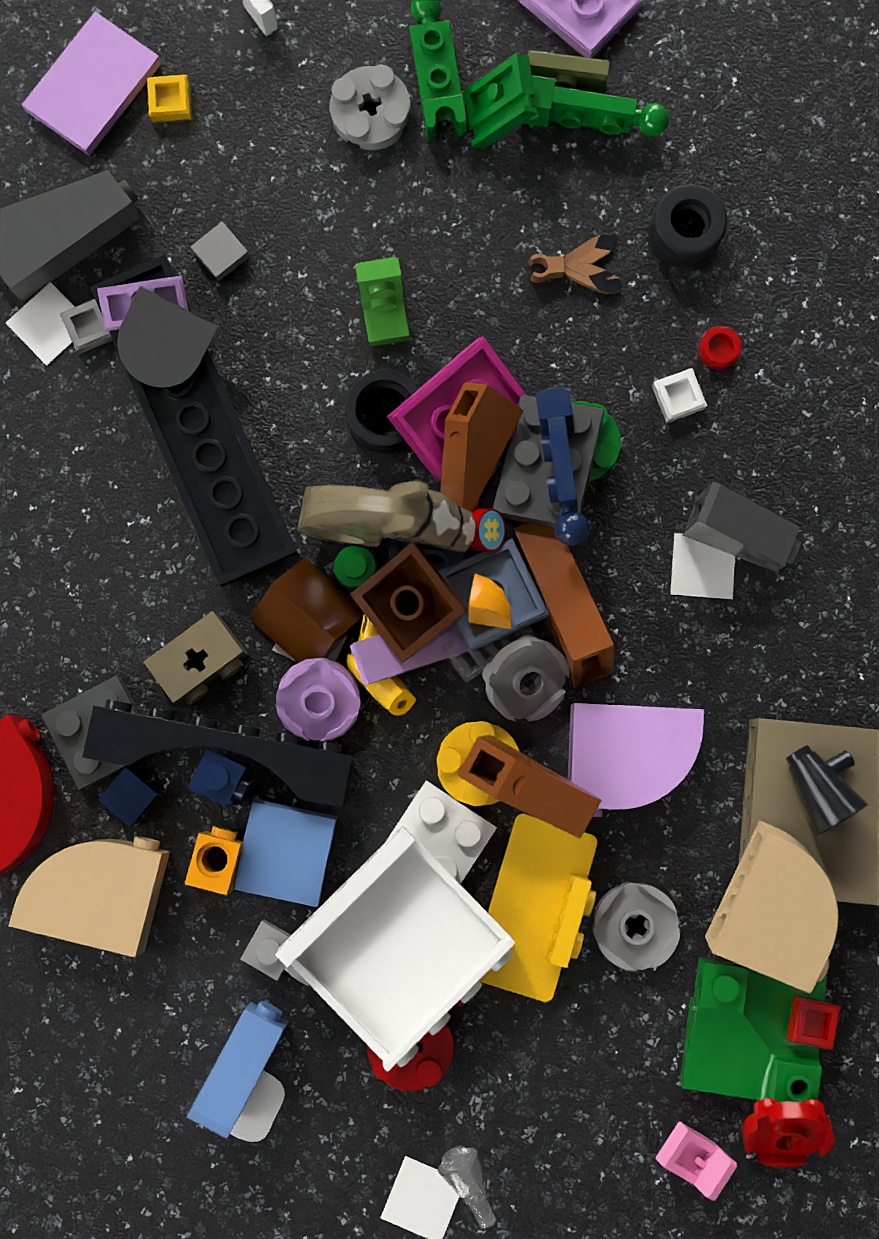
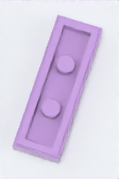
[350,623,470,686]

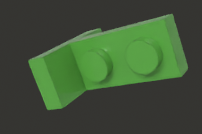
[355,257,410,347]

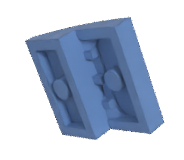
[234,799,337,907]

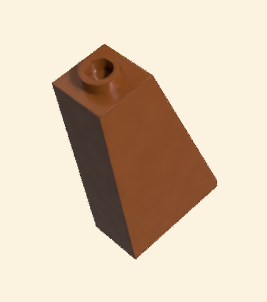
[513,522,614,689]

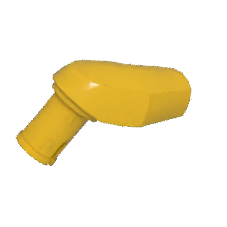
[347,614,416,715]

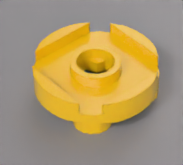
[437,721,519,806]

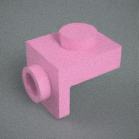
[655,1121,737,1201]

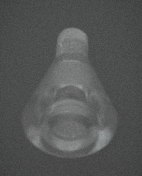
[438,1146,496,1228]

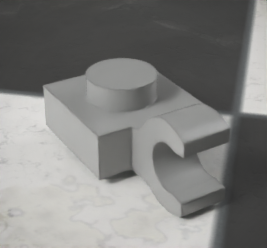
[240,919,309,986]

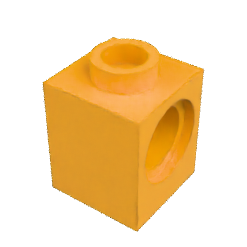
[185,826,243,895]

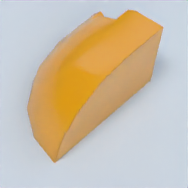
[468,574,512,629]

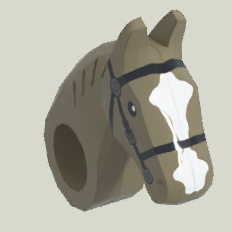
[297,481,476,552]

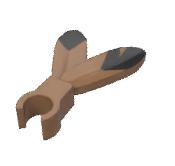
[528,234,622,294]

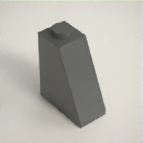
[683,481,801,572]

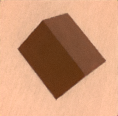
[350,542,468,663]
[249,557,365,663]

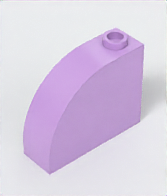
[568,703,704,817]

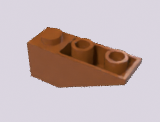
[440,382,524,513]
[457,734,602,838]

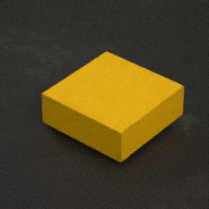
[147,75,192,122]

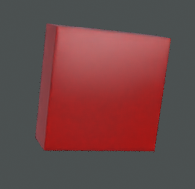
[786,995,841,1050]

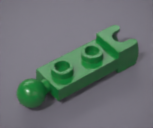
[409,0,467,141]
[523,75,669,137]

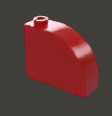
[0,715,55,876]

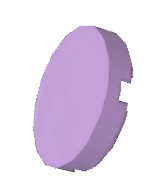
[276,658,361,742]

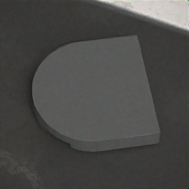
[117,286,218,387]

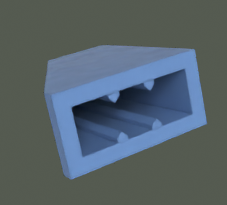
[187,1001,289,1139]

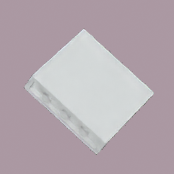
[275,825,515,1072]

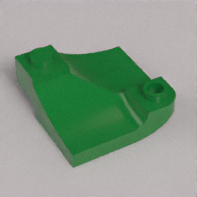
[679,957,827,1103]

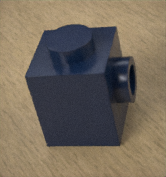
[187,748,253,807]

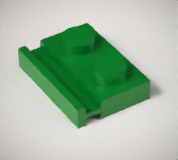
[464,53,537,149]

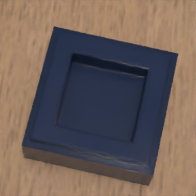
[98,767,161,827]

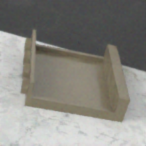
[739,718,879,905]

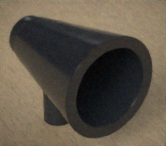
[786,745,869,836]

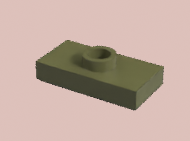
[528,50,610,94]

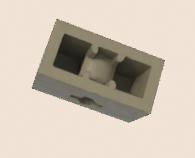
[143,611,248,706]

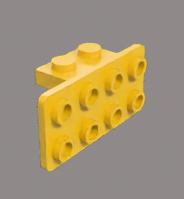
[479,814,597,1002]

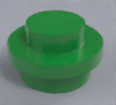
[334,546,376,588]

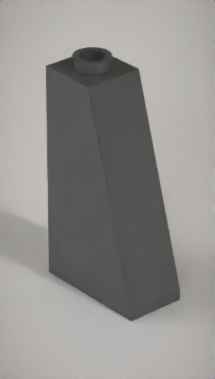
[0,170,141,303]

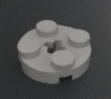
[330,64,411,150]
[483,634,570,721]
[592,882,680,971]

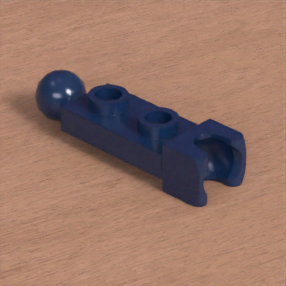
[535,387,590,546]

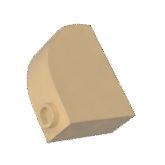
[705,820,838,994]
[9,836,170,957]

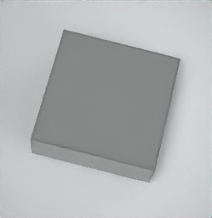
[191,222,250,282]
[60,299,113,354]

